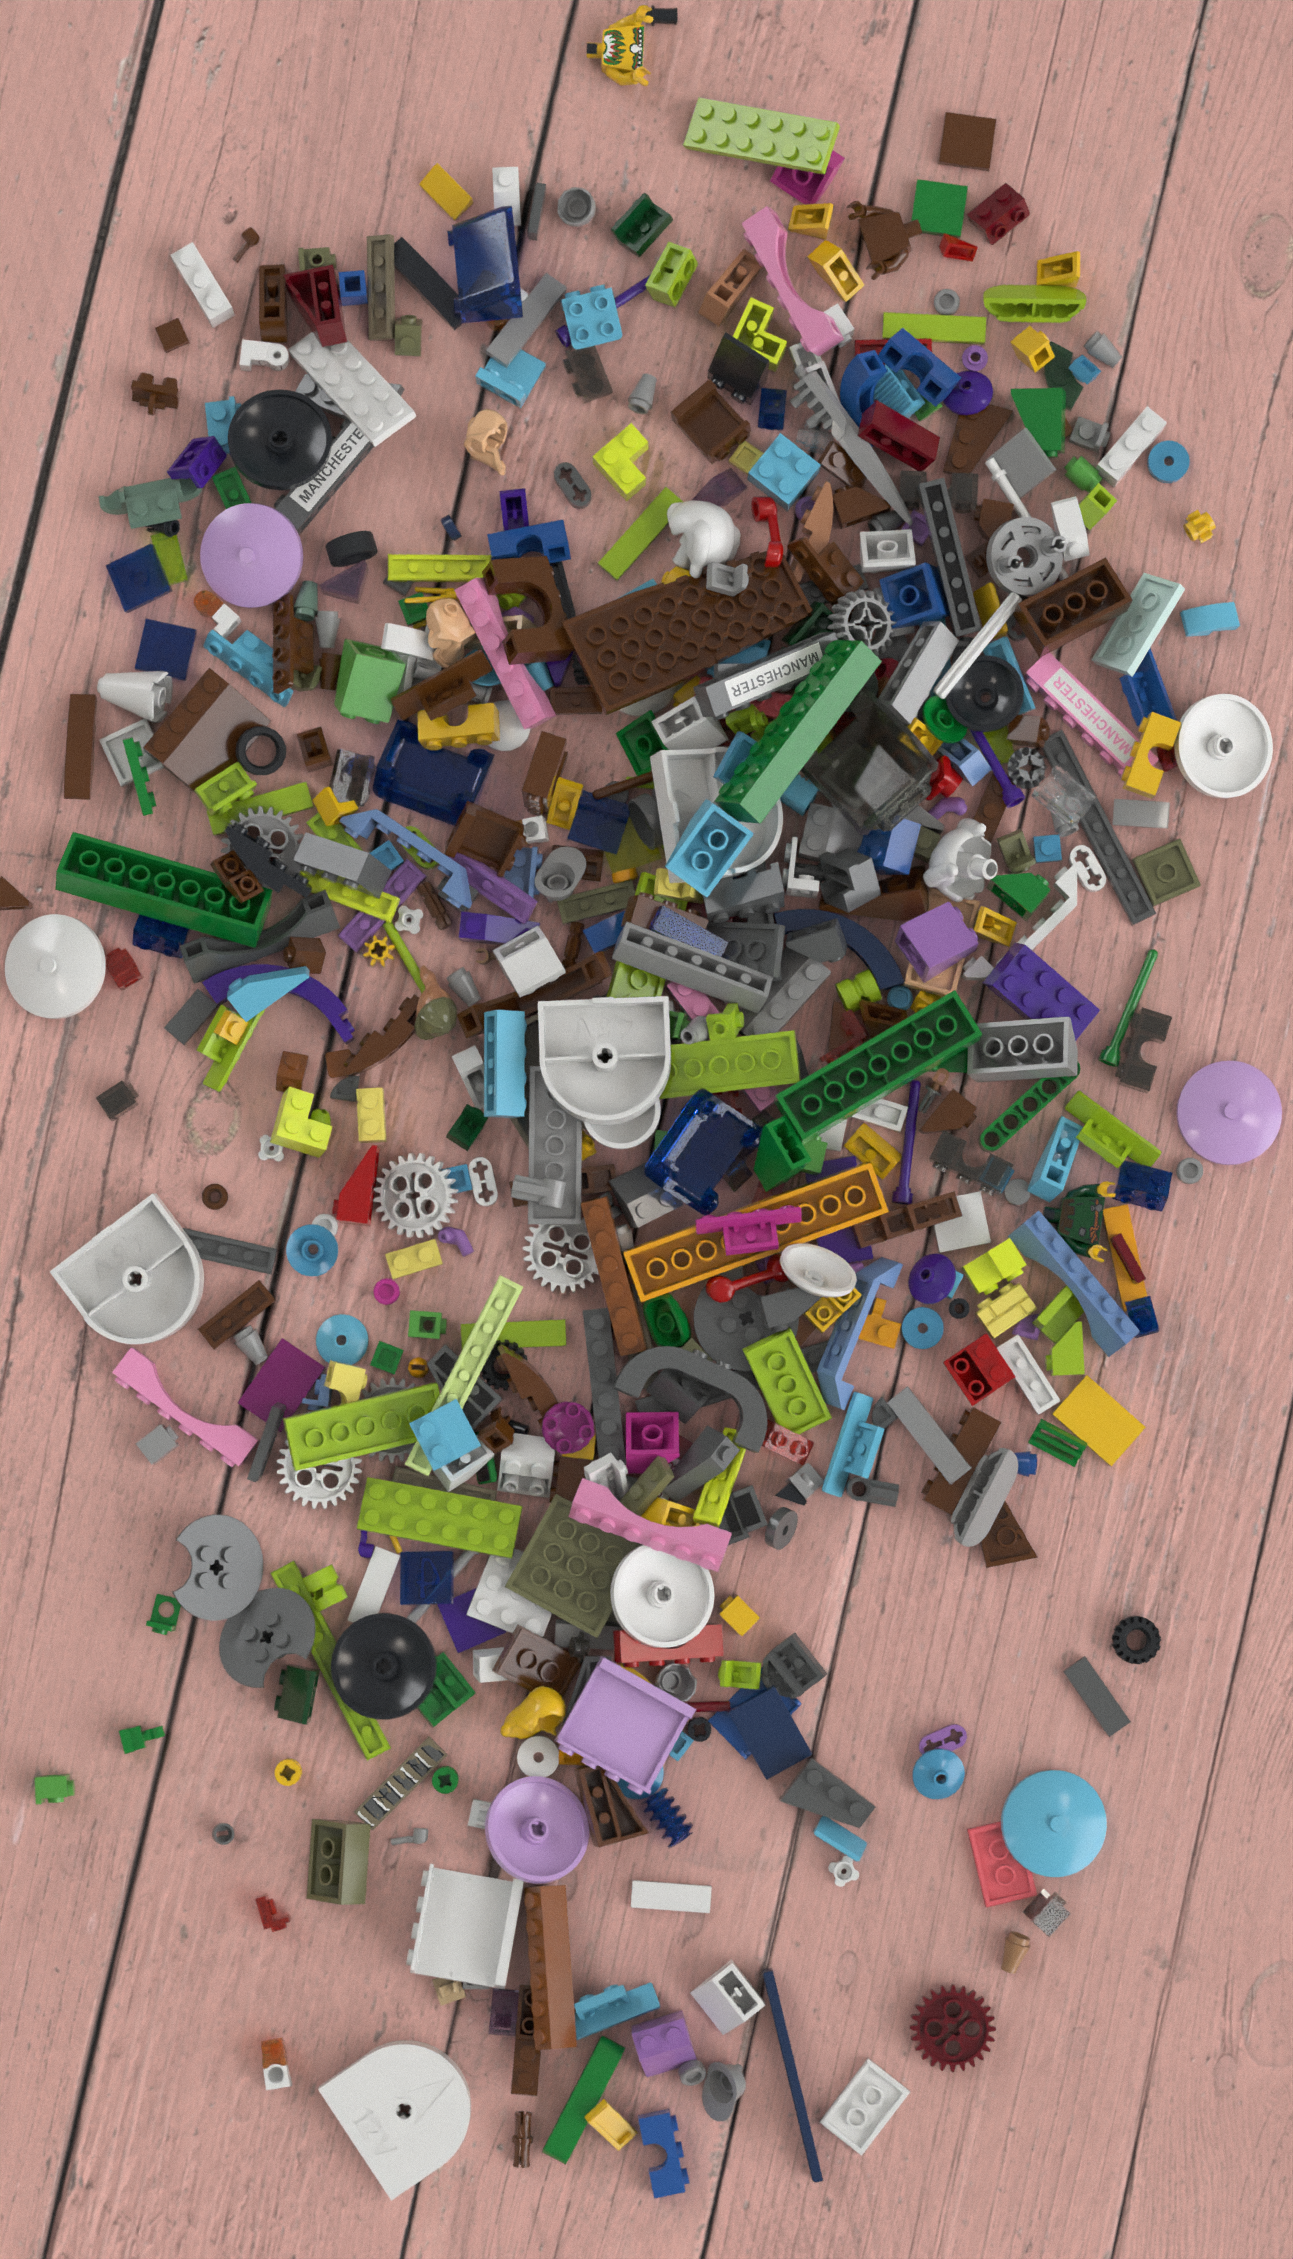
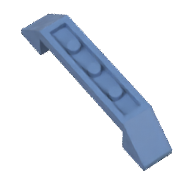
[340,809,472,909]
[817,1257,903,1410]

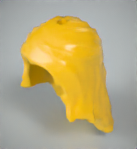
[500,1686,566,1739]

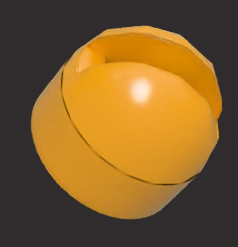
[408,1357,429,1378]

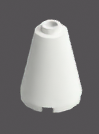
[97,671,173,723]

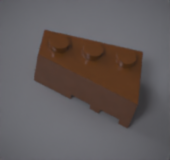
[574,1765,649,1848]

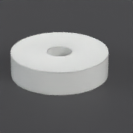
[517,1735,559,1777]

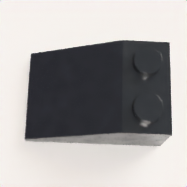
[707,332,769,405]

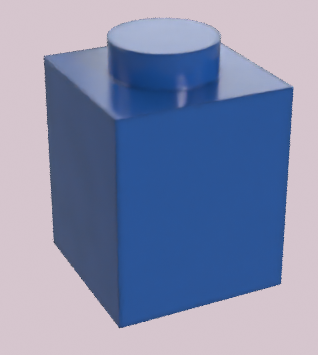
[338,270,368,306]

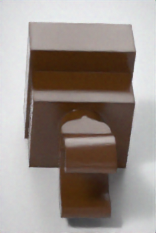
[478,1407,515,1454]

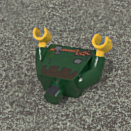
[1043,1181,1116,1263]

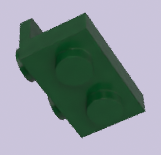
[611,193,673,258]

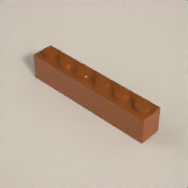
[581,1195,647,1357]
[524,1885,577,2050]

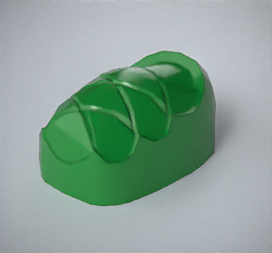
[643,1293,691,1348]

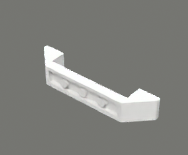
[961,865,1077,980]

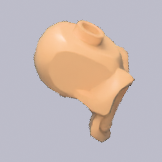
[464,409,508,475]
[426,598,476,669]

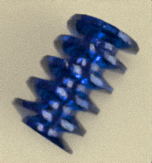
[641,1787,693,1848]

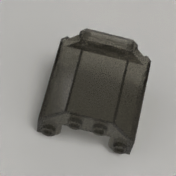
[800,687,938,836]

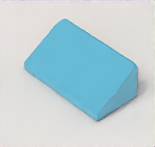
[813,1816,867,1862]

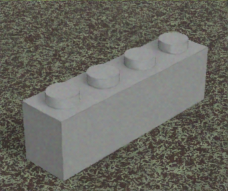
[875,621,959,724]

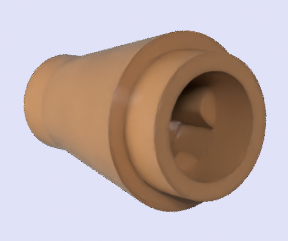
[1001,1932,1031,1974]

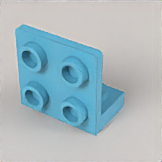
[475,350,546,409]

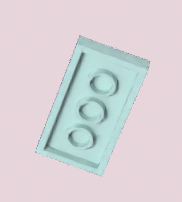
[1092,573,1185,677]

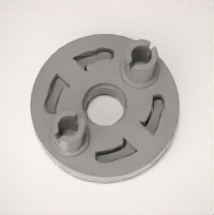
[986,517,1067,596]

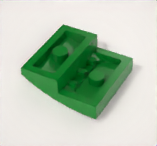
[417,1652,476,1728]

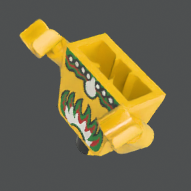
[587,5,653,86]

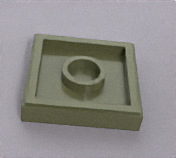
[1132,838,1201,907]

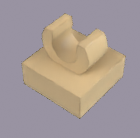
[432,1978,466,2006]

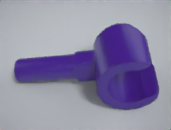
[358,1530,374,1558]

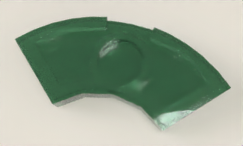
[1044,341,1084,411]

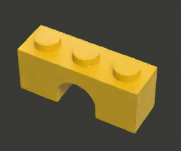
[417,703,500,750]
[1121,712,1181,799]

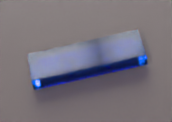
[649,905,729,957]

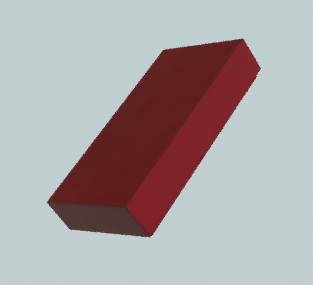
[1110,1233,1146,1284]

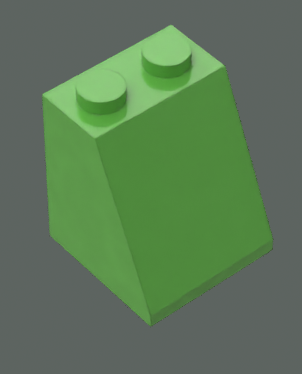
[334,639,406,724]

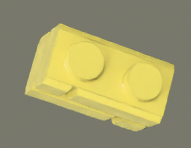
[356,1088,387,1143]
[975,1282,1037,1339]

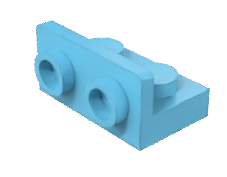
[205,396,241,454]

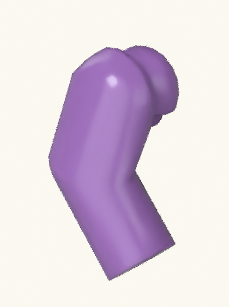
[928,797,967,820]
[438,1227,474,1257]

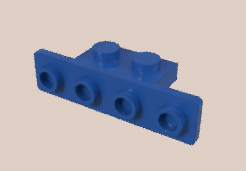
[1119,648,1177,726]

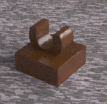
[965,542,989,579]

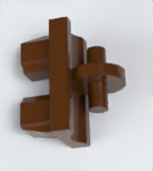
[131,372,179,416]

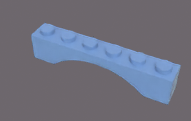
[1008,1211,1140,1357]

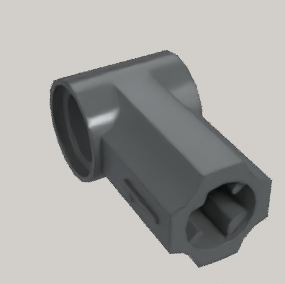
[845,1477,899,1507]

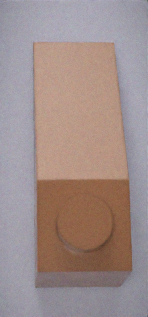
[698,249,762,327]

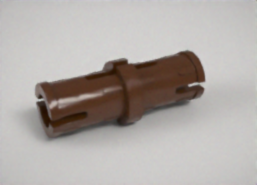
[512,2111,533,2168]

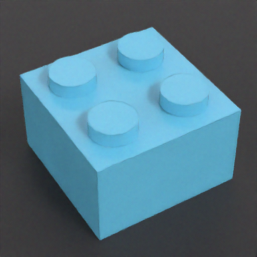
[747,433,821,512]

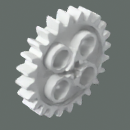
[373,1153,458,1238]
[523,1218,599,1293]
[277,1440,362,1509]

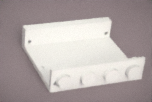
[406,1864,524,1990]

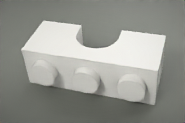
[171,242,235,328]
[1096,406,1167,487]

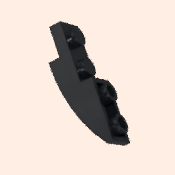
[225,822,312,898]

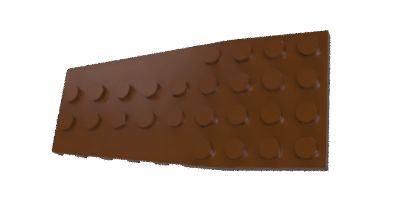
[561,551,812,715]

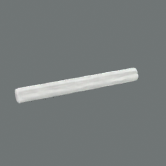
[933,592,1022,699]

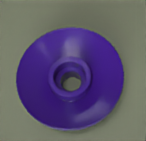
[943,371,993,415]
[908,1253,956,1304]

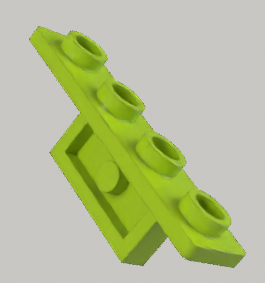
[196,1005,265,1092]
[1065,1091,1162,1170]

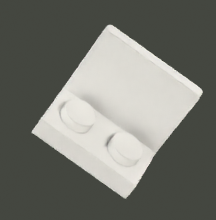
[782,837,819,898]

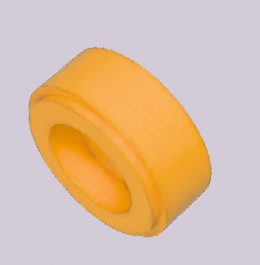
[611,868,639,884]

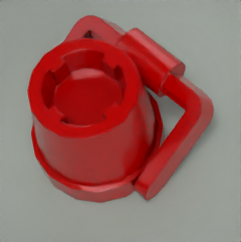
[921,755,963,801]

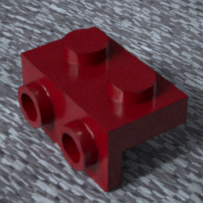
[967,183,1030,245]

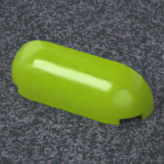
[983,285,1087,323]

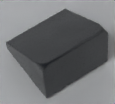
[775,1483,807,1506]

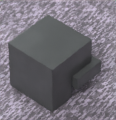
[819,848,881,913]
[719,1485,768,1545]

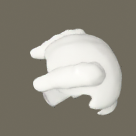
[667,500,741,578]
[923,818,998,902]

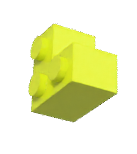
[733,298,787,372]
[592,423,648,502]
[270,1087,332,1158]
[961,1238,1026,1295]

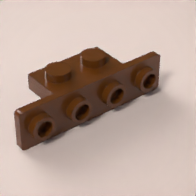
[787,537,864,622]
[272,593,314,694]
[391,650,492,721]

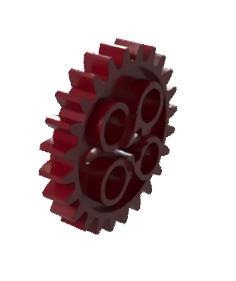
[909,1984,996,2072]

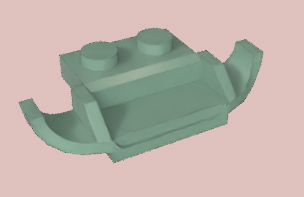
[98,478,202,529]

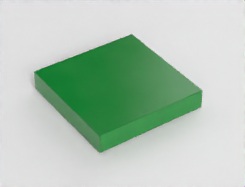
[911,179,968,238]

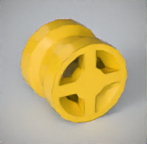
[275,1758,302,1786]

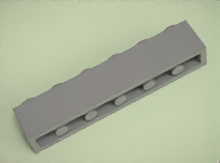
[612,922,773,1013]

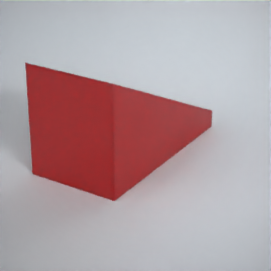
[939,233,978,262]

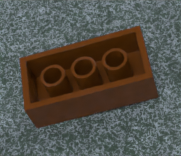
[1013,557,1133,658]

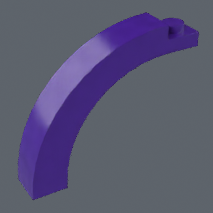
[202,964,355,1045]

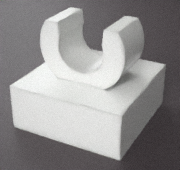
[468,1799,491,1829]

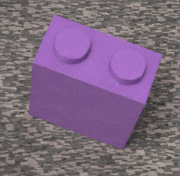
[895,902,979,983]
[632,2010,697,2077]

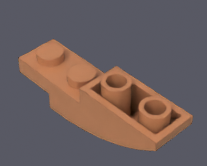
[790,481,833,583]

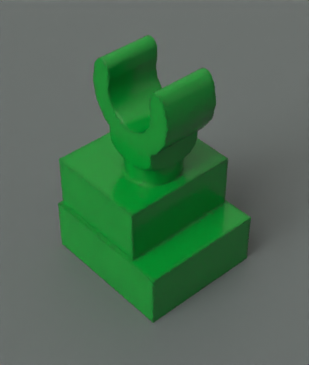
[119,1725,165,1754]

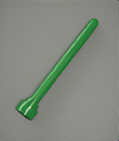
[1098,949,1158,1067]

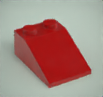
[332,1145,380,1227]

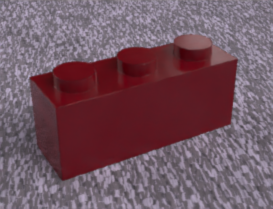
[858,400,940,473]

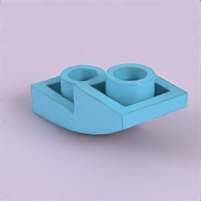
[1180,602,1240,637]

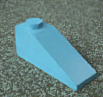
[227,966,310,1022]
[1027,1116,1083,1203]

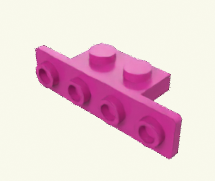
[696,1205,801,1255]

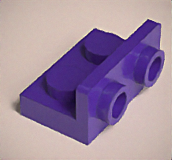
[167,436,227,489]

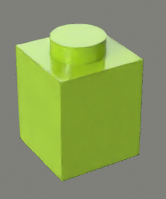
[1079,483,1117,530]

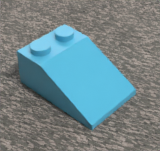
[665,799,754,897]

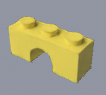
[324,1360,367,1405]

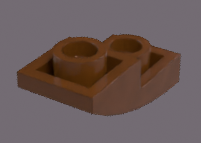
[210,850,264,903]

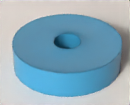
[1147,441,1190,483]
[901,1307,944,1349]

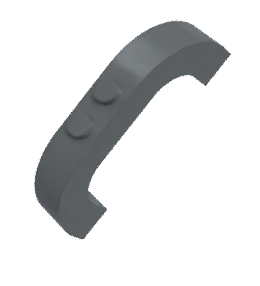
[612,1346,767,1453]

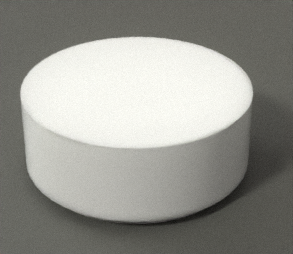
[312,1214,338,1236]

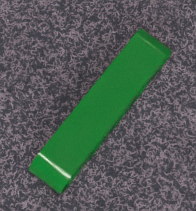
[978,1061,1081,1153]
[542,2035,626,2165]

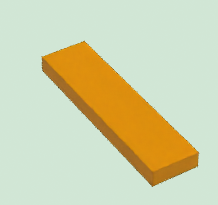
[1103,1204,1150,1312]

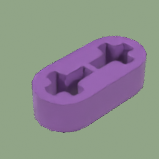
[918,1724,967,1755]

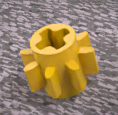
[1183,510,1216,544]
[363,935,395,968]

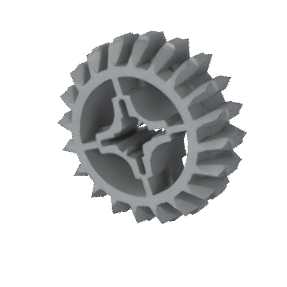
[827,590,897,657]

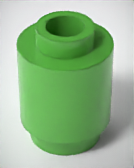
[1064,456,1102,493]

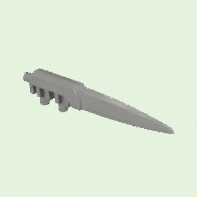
[790,364,912,526]

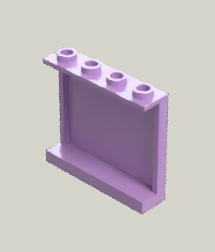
[555,1656,696,1795]

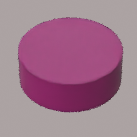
[373,1279,400,1305]

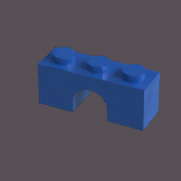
[878,328,961,407]
[487,520,571,564]
[638,2109,690,2199]

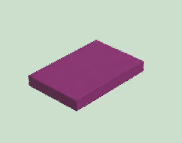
[238,1338,326,1432]

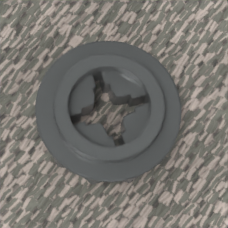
[1008,747,1047,789]

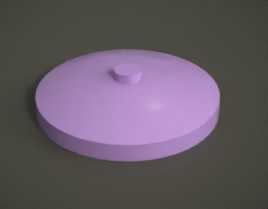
[200,503,303,608]
[1176,1061,1282,1165]
[485,1776,589,1884]

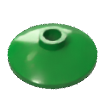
[922,696,967,743]

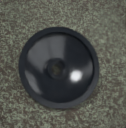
[946,655,1024,732]

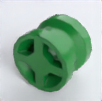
[432,1766,459,1794]

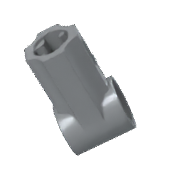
[511,1175,566,1209]

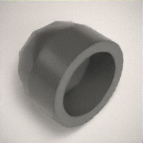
[212,1823,234,1845]

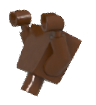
[846,201,922,280]

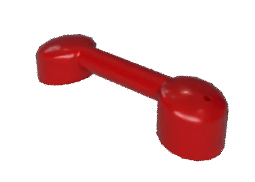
[751,496,784,568]
[705,1253,789,1303]

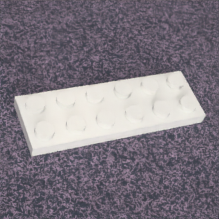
[288,332,416,447]

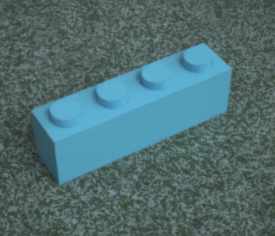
[484,1010,527,1118]

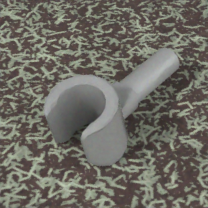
[391,1828,428,1845]

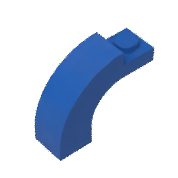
[840,350,888,447]

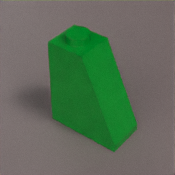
[1011,388,1066,458]
[753,1115,812,1192]

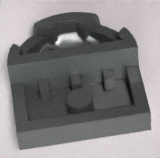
[761,1632,827,1699]

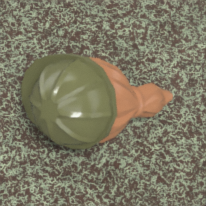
[415,965,457,1040]

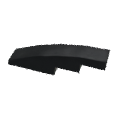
[394,237,474,330]

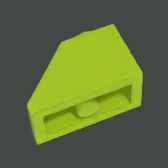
[1045,1322,1085,1376]

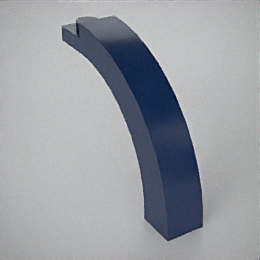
[773,909,904,992]

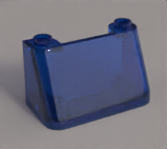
[447,205,523,323]
[373,719,495,825]
[644,1088,763,1216]

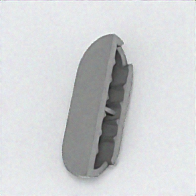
[951,1448,1018,1547]

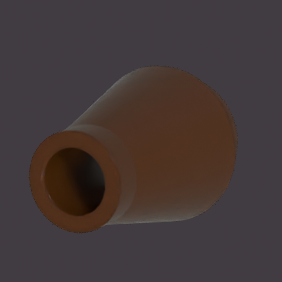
[319,652,342,691]

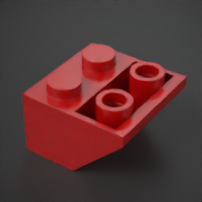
[943,1333,1016,1406]

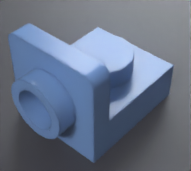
[302,1374,333,1410]

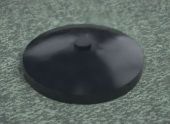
[228,389,332,490]
[331,1613,437,1720]

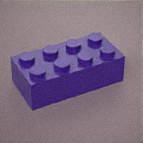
[983,942,1100,1041]

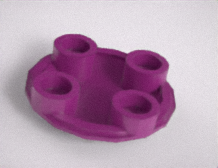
[542,1401,594,1454]

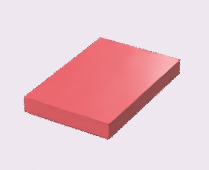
[967,1821,1037,1908]

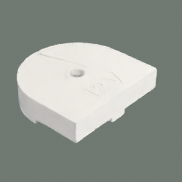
[650,747,783,883]
[538,996,671,1125]
[50,1193,204,1344]
[318,2040,471,2201]

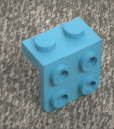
[560,284,622,350]

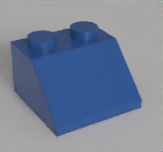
[879,562,950,629]

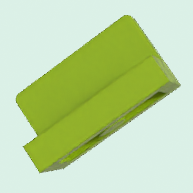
[1032,1285,1084,1343]

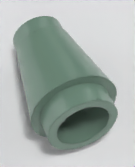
[293,581,318,621]

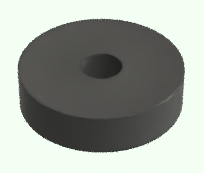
[765,1507,798,1550]

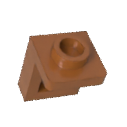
[276,1051,309,1093]

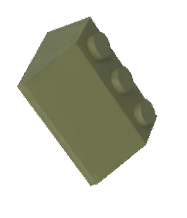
[306,1819,371,1905]

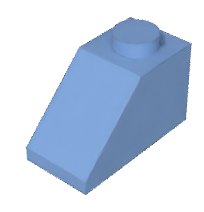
[936,738,992,786]

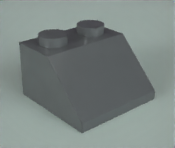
[608,1158,683,1228]

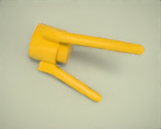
[404,587,463,629]

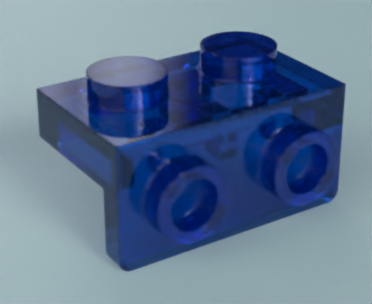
[132,914,191,959]
[1112,1160,1172,1211]

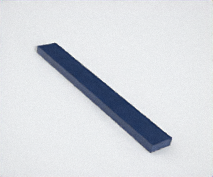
[762,1968,823,2183]

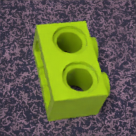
[645,242,698,307]

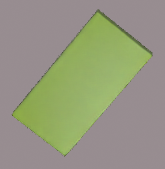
[742,1326,832,1441]

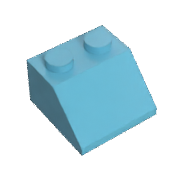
[409,1399,481,1471]

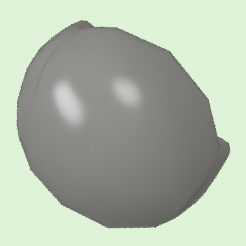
[557,187,596,227]
[655,1662,697,1702]

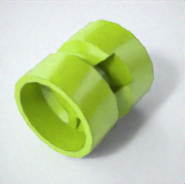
[835,969,882,1014]
[302,1564,348,1612]

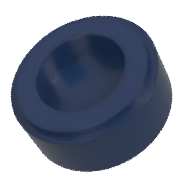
[441,514,462,541]

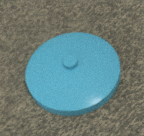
[1001,1770,1107,1877]

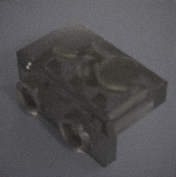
[562,346,613,404]
[329,749,376,807]

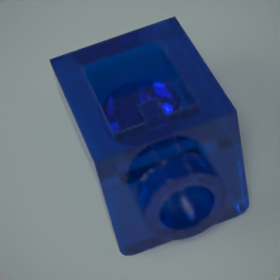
[758,388,787,430]
[1125,1296,1160,1338]

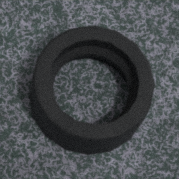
[325,531,378,567]
[236,726,286,775]

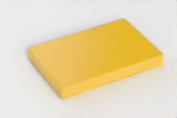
[1052,1375,1146,1467]

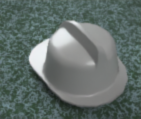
[535,846,586,903]
[702,2062,746,2122]

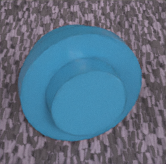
[887,986,913,1010]

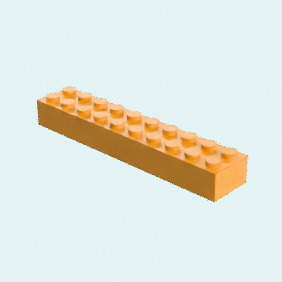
[623,1161,889,1302]

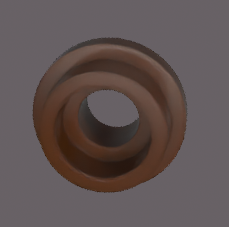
[202,1184,228,1210]

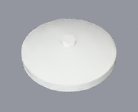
[1174,694,1273,799]
[5,914,106,1019]
[611,1545,714,1648]

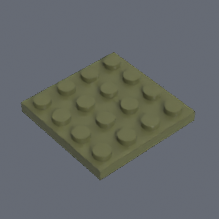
[505,1494,643,1638]

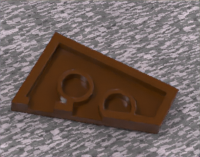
[943,404,1013,479]
[981,1501,1038,1568]

